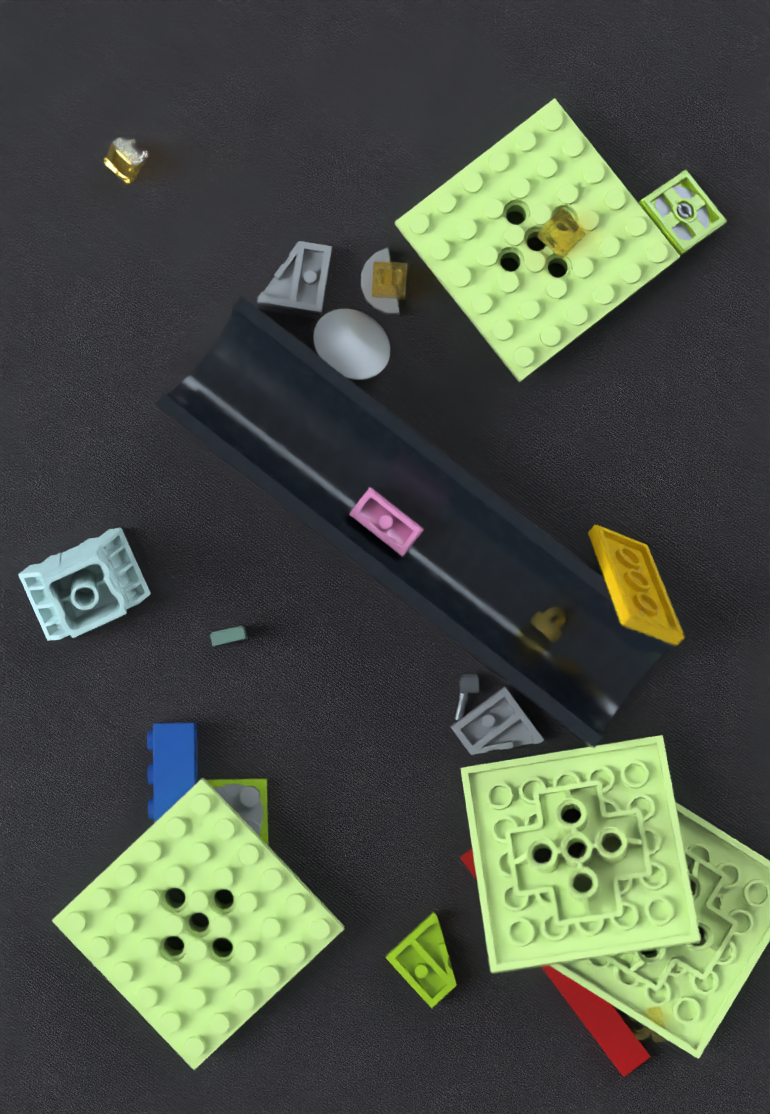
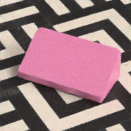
[349,487,425,557]

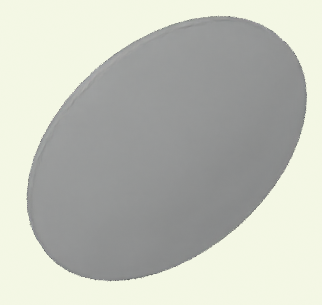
[313,309,390,380]

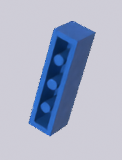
[147,722,198,823]

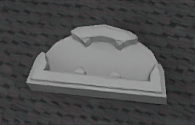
[361,248,400,315]

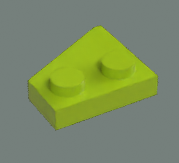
[386,911,457,1008]

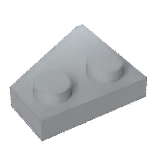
[257,241,332,314]
[450,687,544,755]

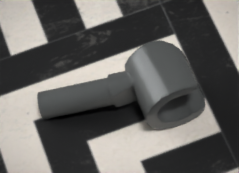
[454,674,479,720]

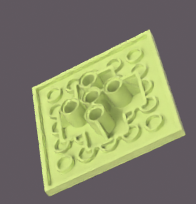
[395,98,681,383]
[461,735,701,974]
[52,778,344,1070]
[550,802,770,1059]

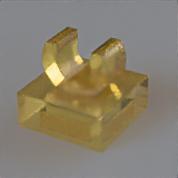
[104,137,149,185]
[372,261,407,299]
[629,1006,667,1043]

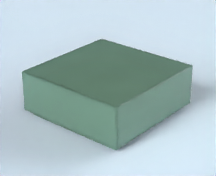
[210,626,248,646]

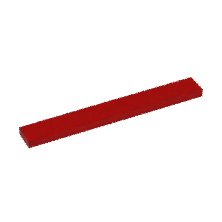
[460,847,651,1077]

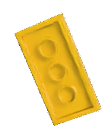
[588,525,684,645]

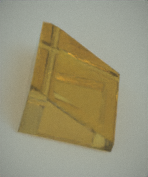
[537,208,585,260]

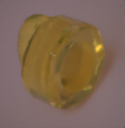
[531,607,566,642]

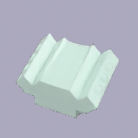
[18,528,151,641]

